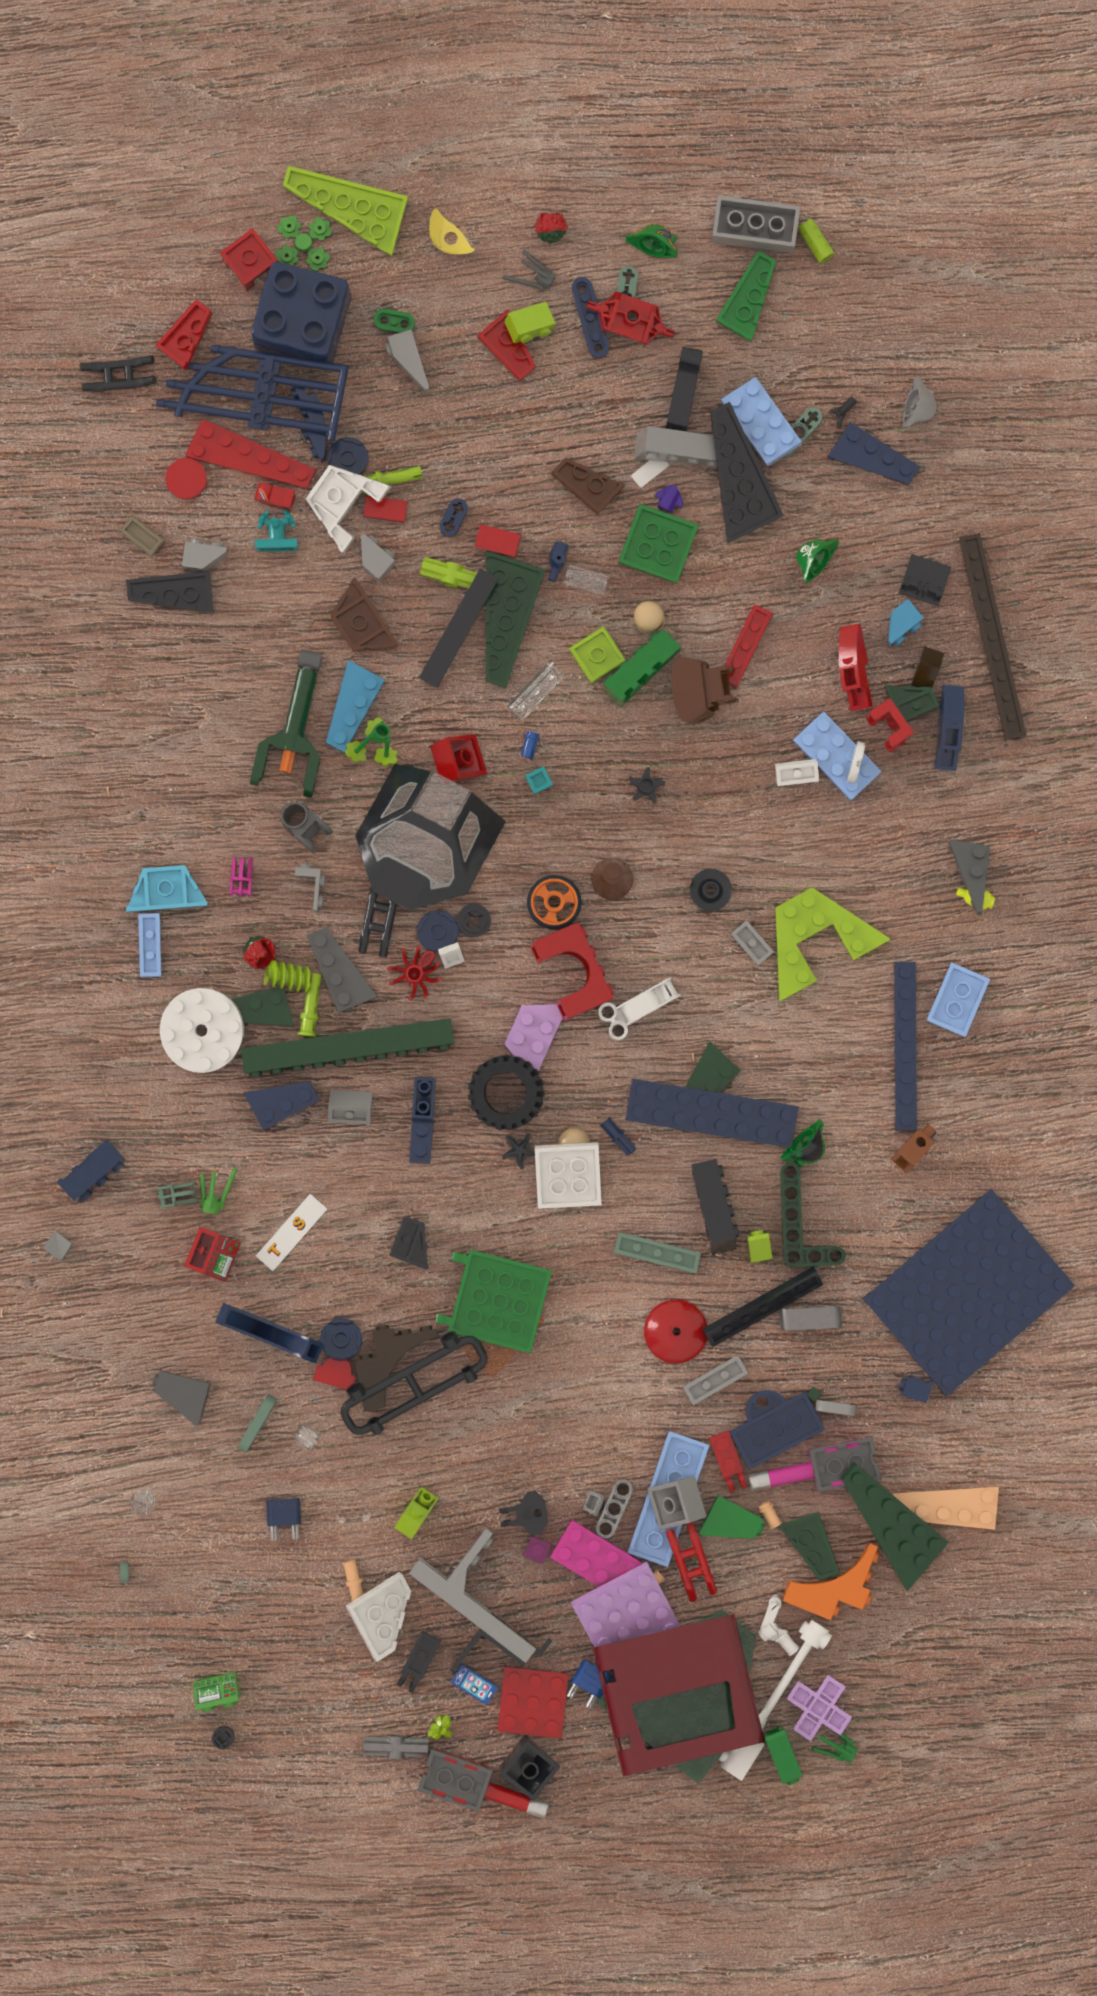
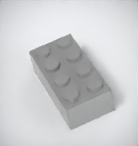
[711,195,800,254]

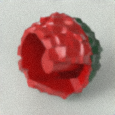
[535,213,568,244]
[243,935,276,969]

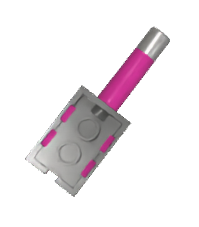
[749,1436,881,1492]

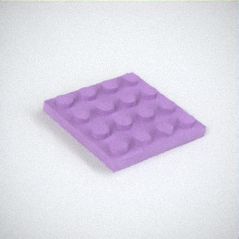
[571,1562,681,1672]

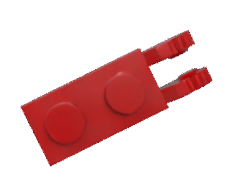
[709,1430,748,1494]

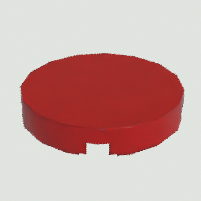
[165,458,207,500]

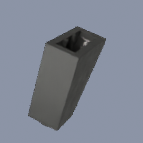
[152,1371,211,1425]

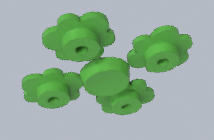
[275,215,332,271]

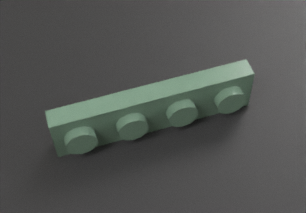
[614,1232,701,1274]

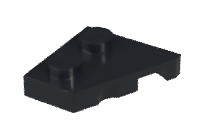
[389,1216,428,1270]

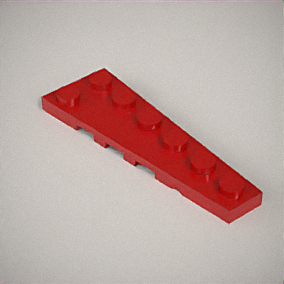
[185,419,316,490]

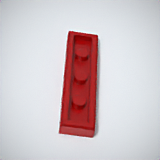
[724,604,773,689]

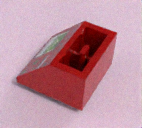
[184,1227,241,1282]

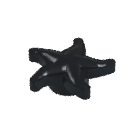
[629,767,665,803]
[502,1133,535,1169]

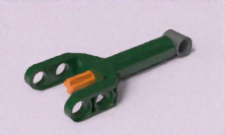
[250,649,322,798]

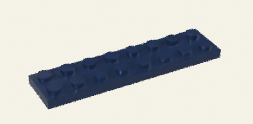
[625,1078,799,1148]

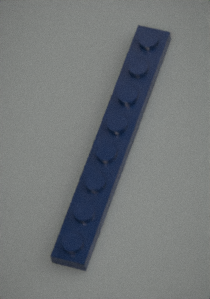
[894,962,917,1131]

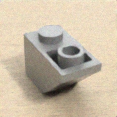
[361,533,396,583]
[182,539,228,572]

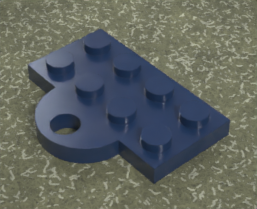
[729,1390,825,1469]

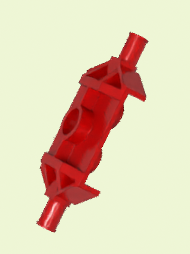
[586,291,675,347]

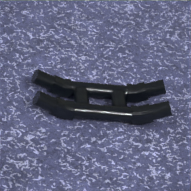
[80,355,157,392]
[358,887,397,957]

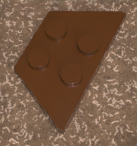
[330,578,399,652]

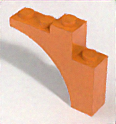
[782,1542,880,1620]

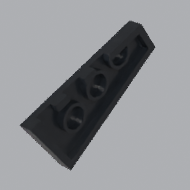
[126,571,214,614]

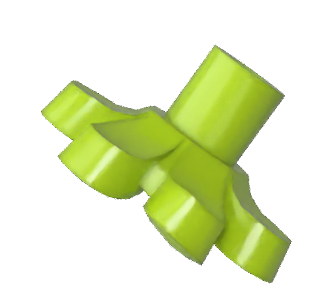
[428,1715,452,1740]

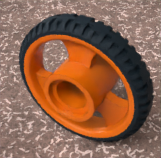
[527,875,582,930]

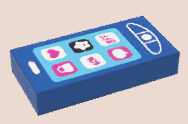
[451,1664,498,1705]

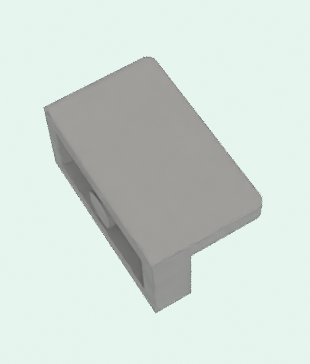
[328,1090,372,1125]

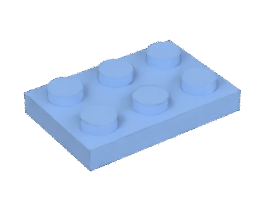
[926,962,990,1038]

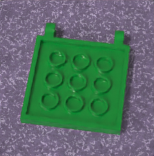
[435,1250,552,1354]

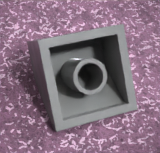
[648,1475,706,1530]

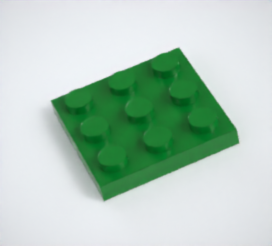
[618,504,699,584]

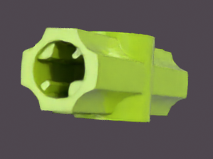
[420,557,477,589]

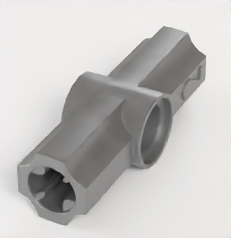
[363,1735,429,1759]

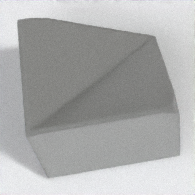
[43,1231,74,1261]

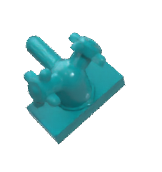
[255,510,298,552]

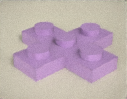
[786,1675,852,1742]

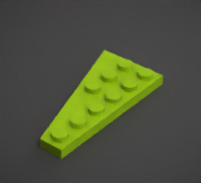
[283,166,408,257]

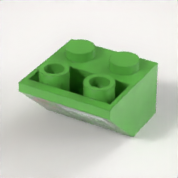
[193,1671,242,1713]

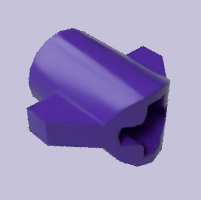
[655,485,684,514]

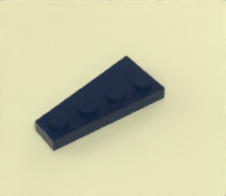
[827,422,920,485]

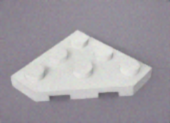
[346,1572,411,1662]

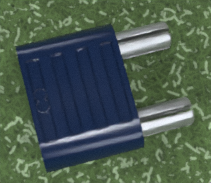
[266,1498,301,1541]

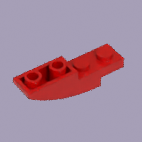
[839,623,873,711]

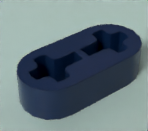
[440,498,468,537]

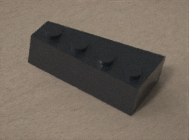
[691,1159,739,1255]

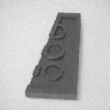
[307,927,378,1013]

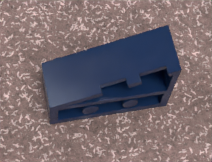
[243,1081,321,1131]
[57,1140,126,1202]

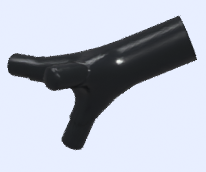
[830,397,857,429]

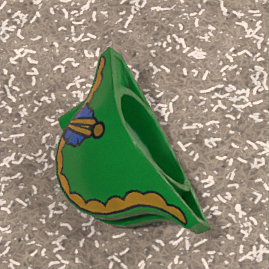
[625,224,678,258]

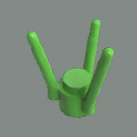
[200,1168,237,1214]

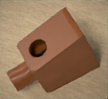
[890,1125,937,1173]

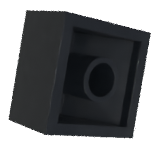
[498,1735,560,1801]

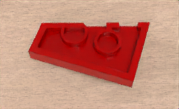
[155,299,213,371]

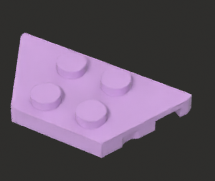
[504,1004,562,1071]

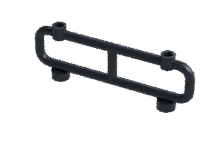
[340,1331,488,1435]

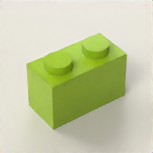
[504,302,556,344]

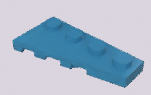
[326,660,385,754]

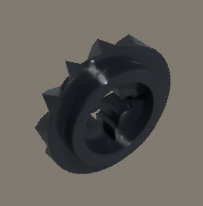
[457,904,491,938]

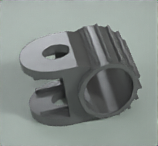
[280,801,333,854]

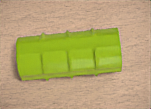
[797,219,835,264]

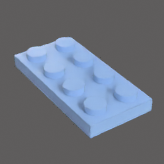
[721,377,802,467]
[793,711,882,801]

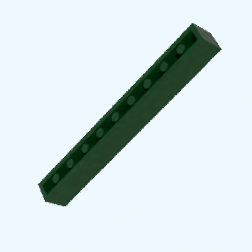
[241,1018,454,1078]

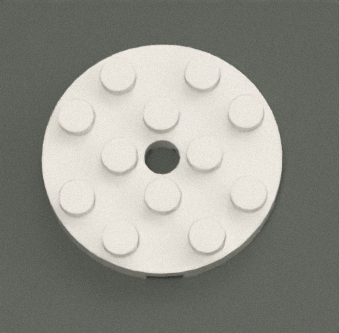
[160,988,244,1073]

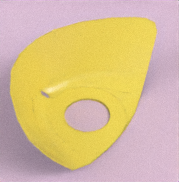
[429,208,475,254]

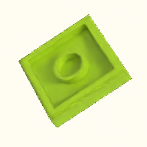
[569,626,626,684]

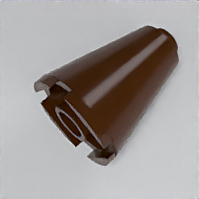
[591,858,633,900]

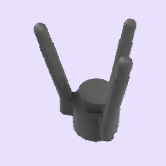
[502,250,556,291]

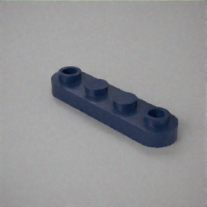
[572,277,609,359]

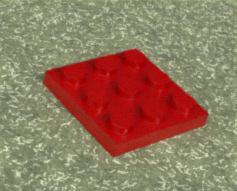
[498,1666,568,1739]

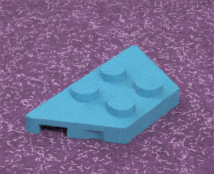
[126,865,208,913]

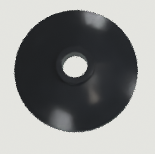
[690,869,732,911]

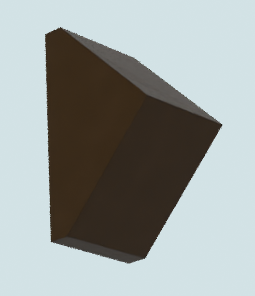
[911,646,944,688]

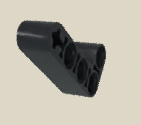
[666,346,703,431]

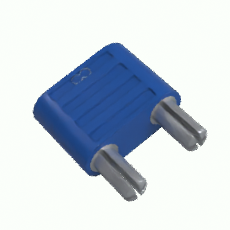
[566,1659,613,1710]

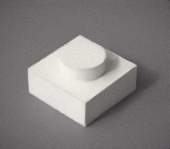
[438,942,465,969]

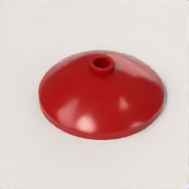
[644,1300,707,1364]

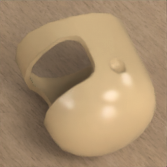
[634,601,665,635]

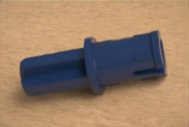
[600,1117,636,1156]

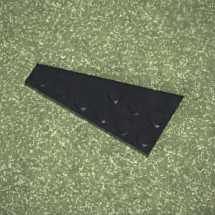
[710,402,784,544]

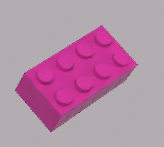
[550,1519,644,1587]

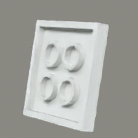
[535,1142,601,1209]

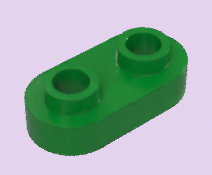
[374,309,415,334]

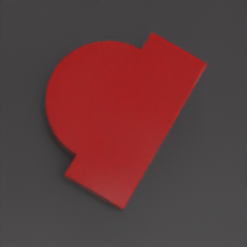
[313,1358,356,1390]

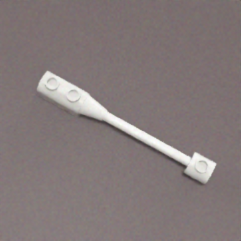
[718,1619,832,1781]

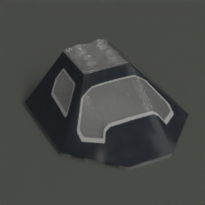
[355,764,506,911]

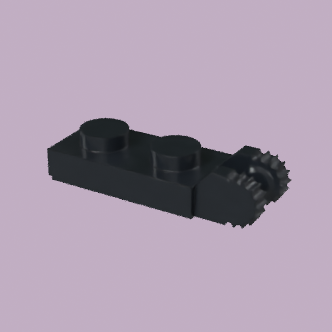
[397,1630,441,1693]

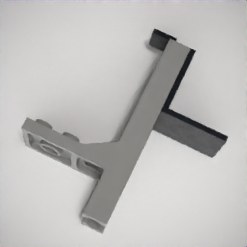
[409,1527,552,1673]

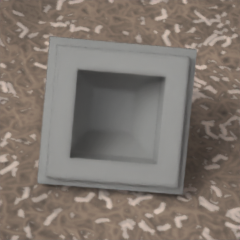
[582,1490,605,1516]

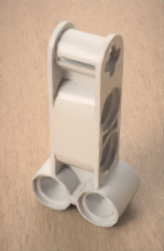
[598,977,681,1041]

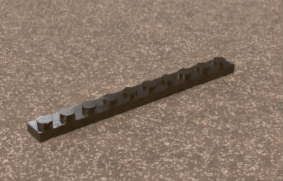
[959,533,1026,741]

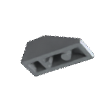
[385,330,430,394]

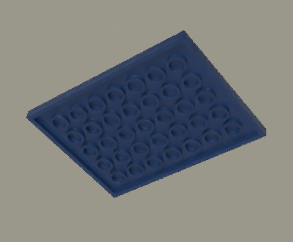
[863,1189,1075,1396]

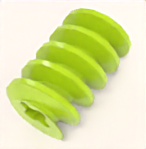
[264,960,310,993]

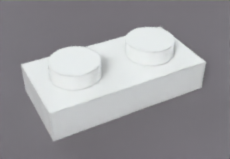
[775,759,819,786]

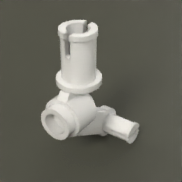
[758,1594,799,1656]

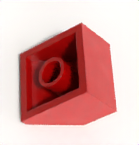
[430,734,487,785]

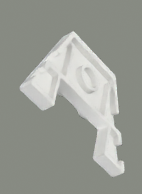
[306,465,391,553]

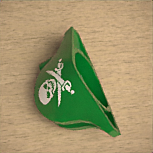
[797,538,839,584]

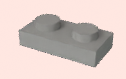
[730,920,774,966]

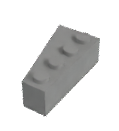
[634,426,717,468]

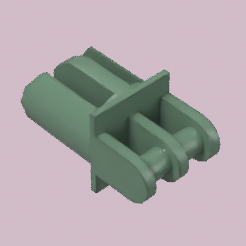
[156,1181,198,1209]

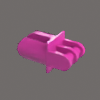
[230,857,253,897]

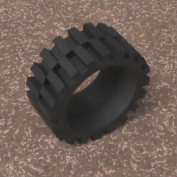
[468,1055,545,1130]

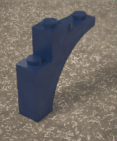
[215,1303,324,1364]

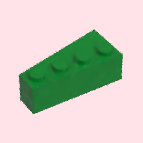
[603,629,681,708]

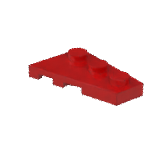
[477,309,536,382]

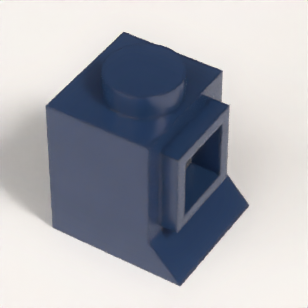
[898,1376,934,1403]

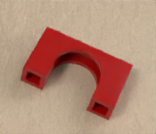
[529,922,614,1022]

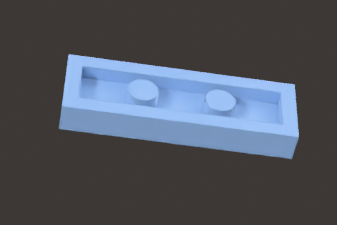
[138,913,162,978]

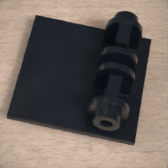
[899,554,951,606]

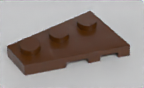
[551,457,626,515]

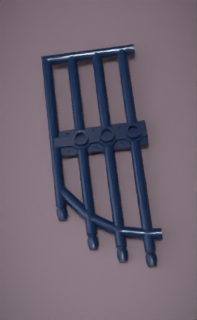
[156,345,349,441]

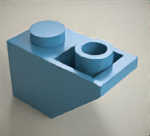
[887,599,924,648]

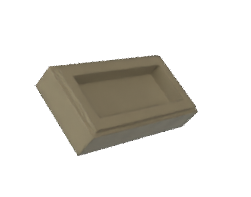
[119,515,165,558]

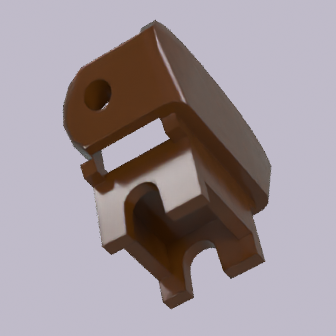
[671,656,739,725]

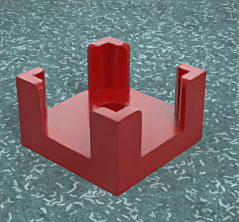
[220,228,278,292]
[866,698,914,753]

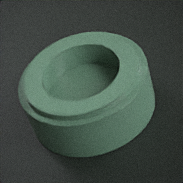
[120,1562,129,1583]

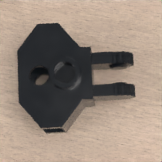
[499,1491,548,1536]

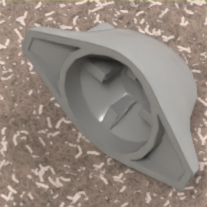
[903,376,937,429]

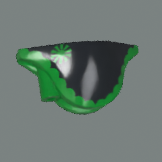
[780,1119,825,1167]

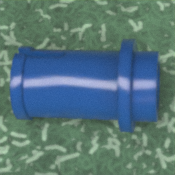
[521,731,540,759]

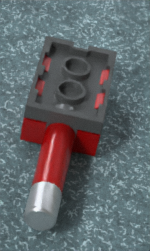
[417,1746,549,1819]

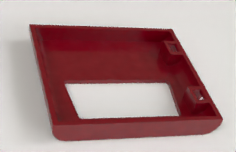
[593,1614,765,1776]

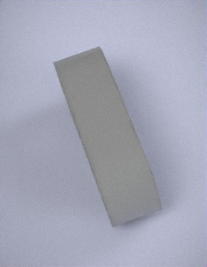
[815,1400,856,1416]

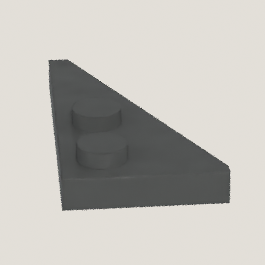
[949,839,990,915]

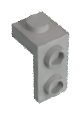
[295,864,325,913]

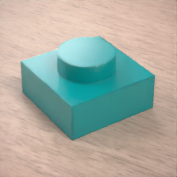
[525,766,553,795]

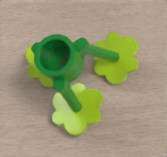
[345,717,398,766]

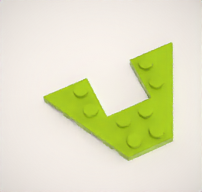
[775,887,890,1002]

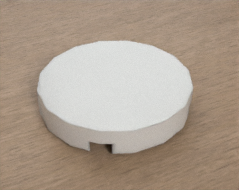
[847,741,865,783]

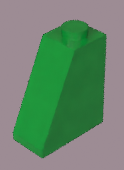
[698,1495,765,1539]
[763,1725,803,1785]

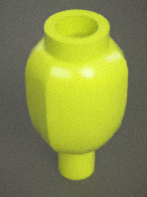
[956,887,995,910]

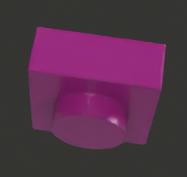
[524,1536,551,1564]

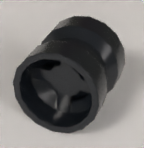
[212,1726,235,1750]

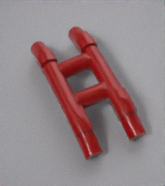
[666,1522,717,1602]

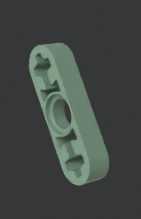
[782,407,822,458]
[237,1394,278,1453]

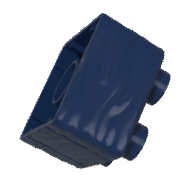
[251,262,352,363]

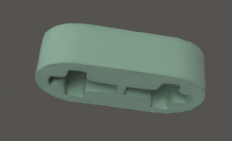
[617,266,638,298]

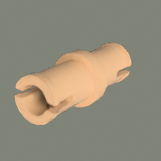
[342,1559,363,1601]

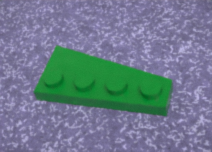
[716,250,776,342]

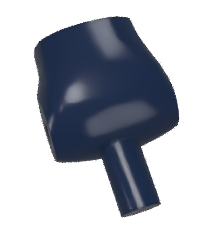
[548,541,569,582]

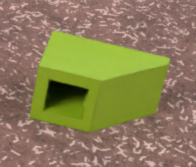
[746,1230,772,1263]
[394,1487,439,1539]

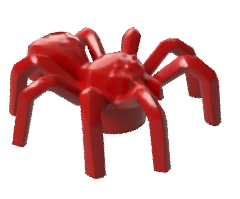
[387,946,441,1001]

